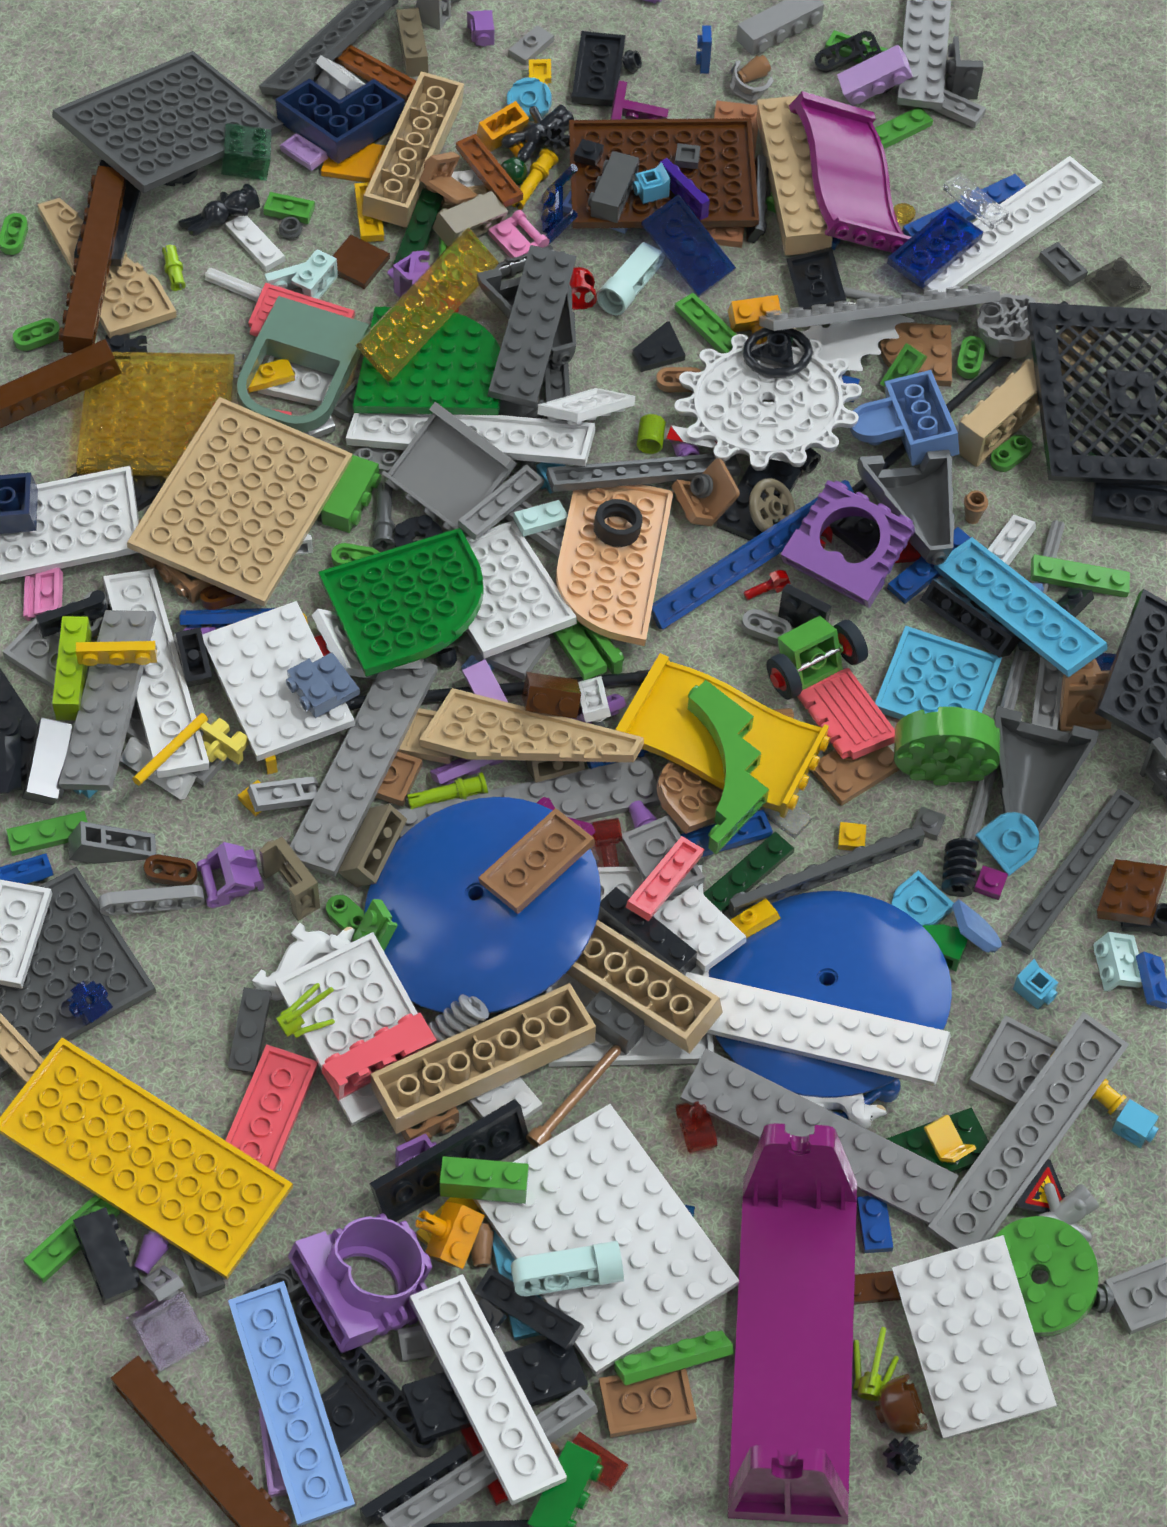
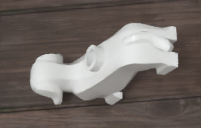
[252,923,355,1001]
[800,1093,887,1129]

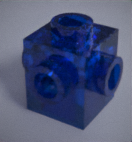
[67,980,113,1026]

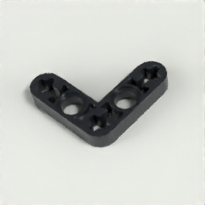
[814,31,893,93]

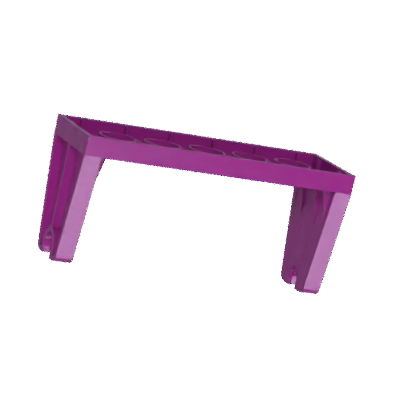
[728,1123,857,1525]

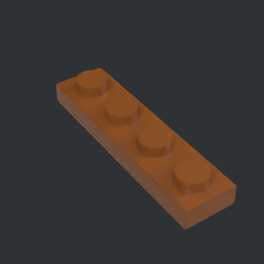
[335,45,416,103]
[456,134,523,208]

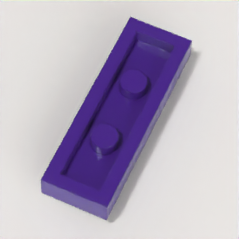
[659,158,710,220]

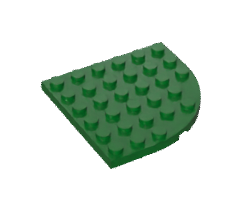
[353,307,501,415]
[318,528,484,677]

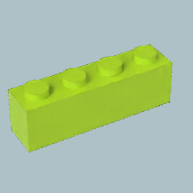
[52,616,92,721]

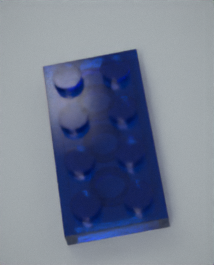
[641,194,736,297]
[887,207,984,289]

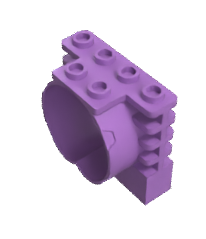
[781,480,915,608]
[288,1213,432,1353]

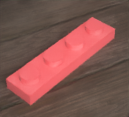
[626,836,704,921]

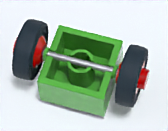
[766,616,868,700]

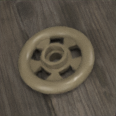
[749,478,795,533]

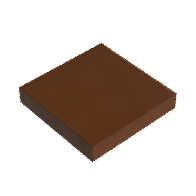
[333,234,390,289]

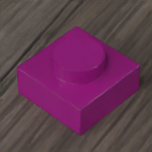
[974,865,1008,900]

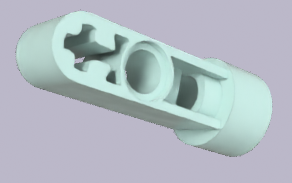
[596,242,665,315]
[511,1241,624,1296]

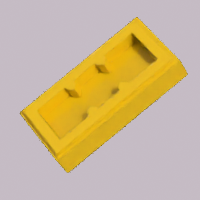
[248,359,295,393]
[730,898,781,938]

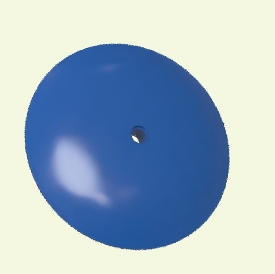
[364,797,601,1013]
[709,891,952,1098]

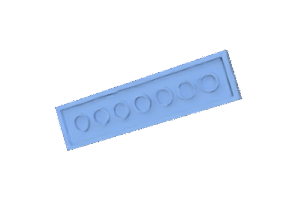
[228,1281,356,1527]

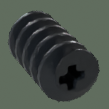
[941,838,979,897]

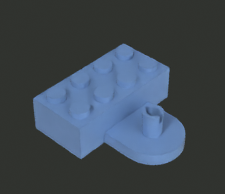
[850,370,959,466]

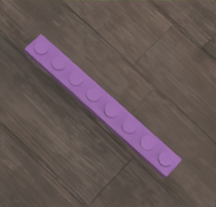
[430,693,626,785]

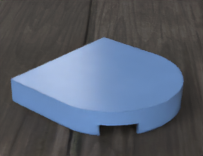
[952,899,1002,953]

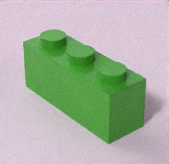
[321,455,382,533]
[440,1156,529,1204]

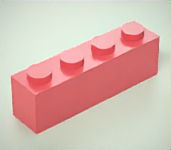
[322,1013,437,1101]

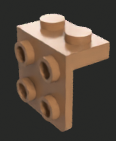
[419,152,478,205]
[671,459,740,526]

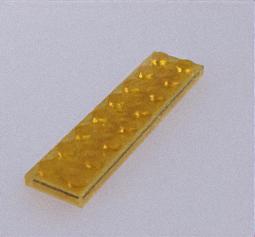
[355,227,499,382]

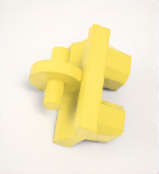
[200,718,249,765]

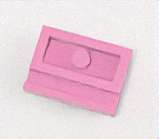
[23,568,63,621]

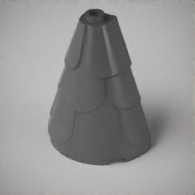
[477,251,576,365]
[857,450,955,565]
[994,706,1099,833]

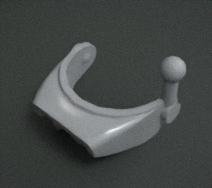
[730,61,774,103]

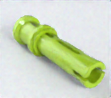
[407,772,488,810]

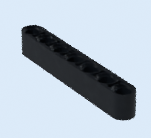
[296,1297,438,1458]

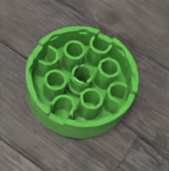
[894,707,1000,786]
[994,1216,1099,1337]

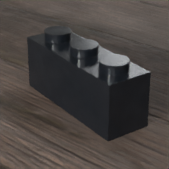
[72,1207,141,1305]

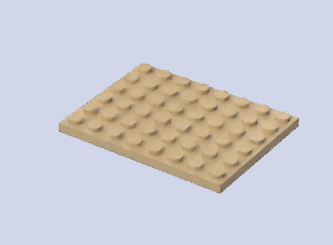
[127,397,353,607]

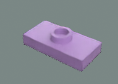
[280,133,328,171]

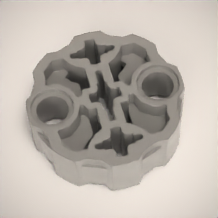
[977,294,1036,359]

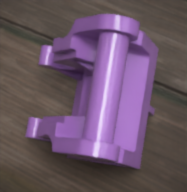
[388,251,431,308]
[196,842,265,908]

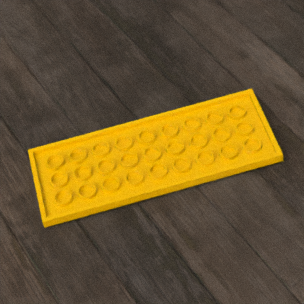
[0,1037,293,1280]

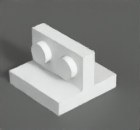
[315,55,365,99]

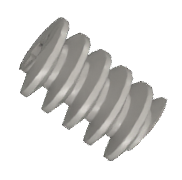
[428,994,489,1044]

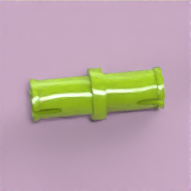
[162,245,186,291]

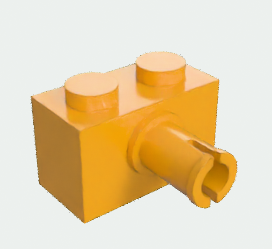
[476,101,529,157]
[728,295,781,344]
[415,1201,485,1269]

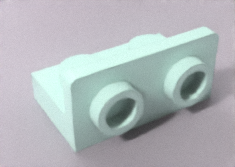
[292,250,338,299]
[1093,932,1143,991]

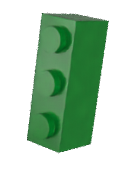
[528,1440,604,1527]

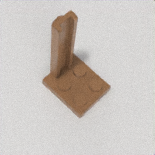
[1058,659,1112,731]

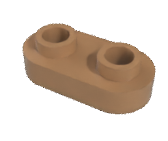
[656,367,702,392]

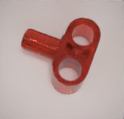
[591,818,622,867]
[676,1101,717,1154]

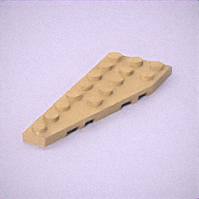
[38,198,177,339]
[419,688,644,762]

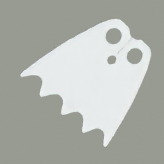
[791,302,914,382]

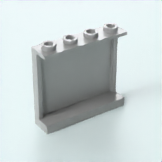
[382,402,517,534]

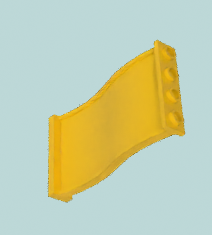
[615,653,830,818]

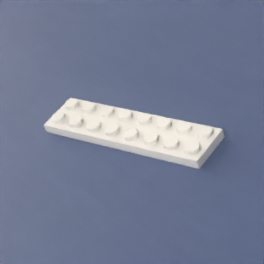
[409,1274,567,1505]

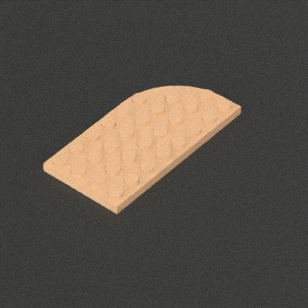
[556,484,674,646]

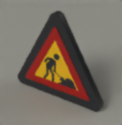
[1016,1159,1065,1213]

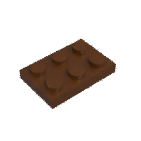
[1097,859,1167,926]

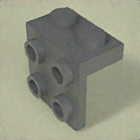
[945,36,984,100]

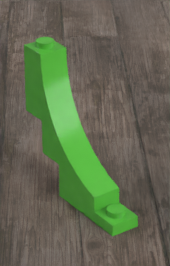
[688,680,769,854]

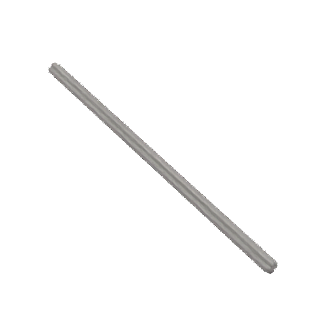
[964,520,1065,842]

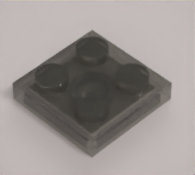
[1084,256,1151,307]

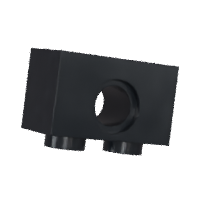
[174,627,212,687]

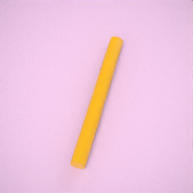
[132,713,208,786]

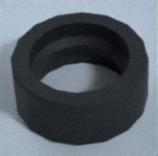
[594,499,643,547]

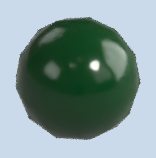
[501,157,527,185]

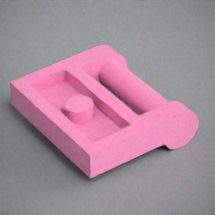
[488,210,550,258]

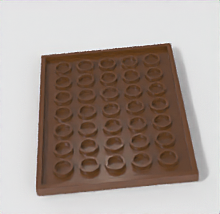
[569,118,759,229]

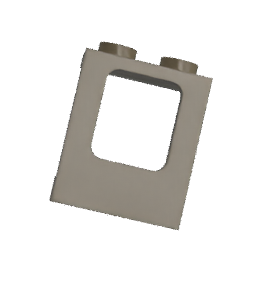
[259,836,320,921]

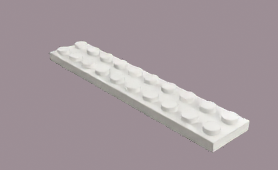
[906,156,1103,292]
[346,413,595,466]
[103,569,209,778]
[685,972,951,1087]

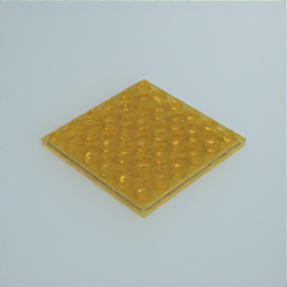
[76,352,235,476]

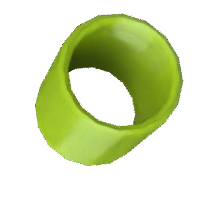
[636,414,666,454]

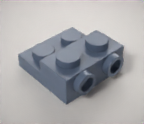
[286,652,360,718]

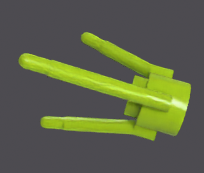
[276,983,335,1038]
[853,1326,899,1401]

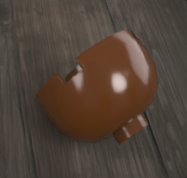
[875,1374,927,1436]

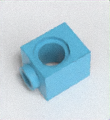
[1112,1099,1159,1148]

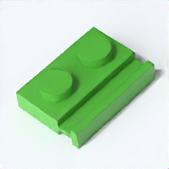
[352,899,398,951]

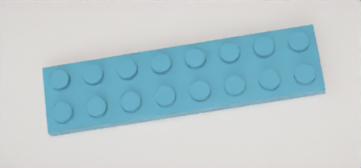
[934,537,1107,677]

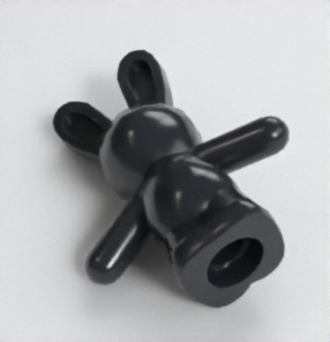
[501,104,574,163]
[178,183,260,236]

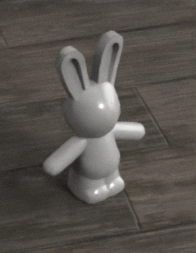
[1038,1183,1099,1242]

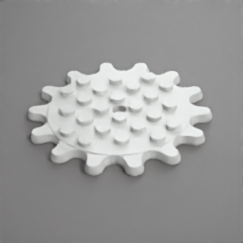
[675,334,862,471]

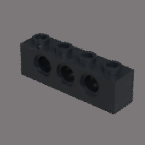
[920,578,1020,658]

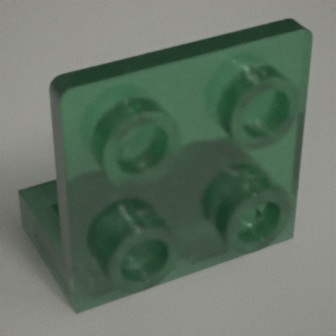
[221,123,272,181]

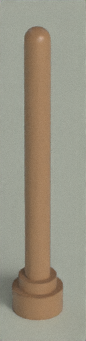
[526,1045,621,1148]

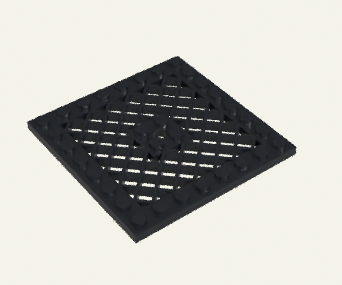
[1027,302,1167,485]

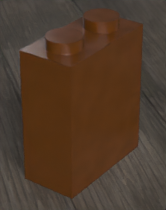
[522,672,581,719]

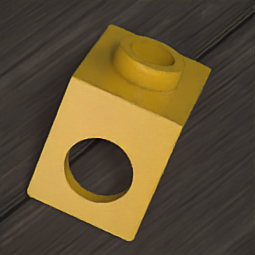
[924,1115,976,1162]

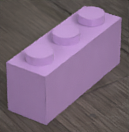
[837,45,913,106]

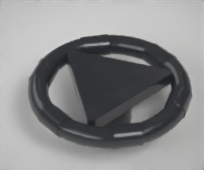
[743,328,813,378]

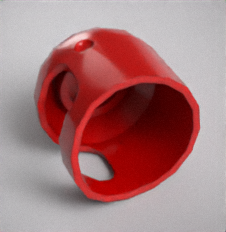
[570,267,597,310]

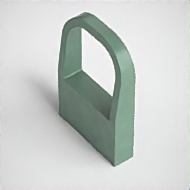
[237,296,369,432]

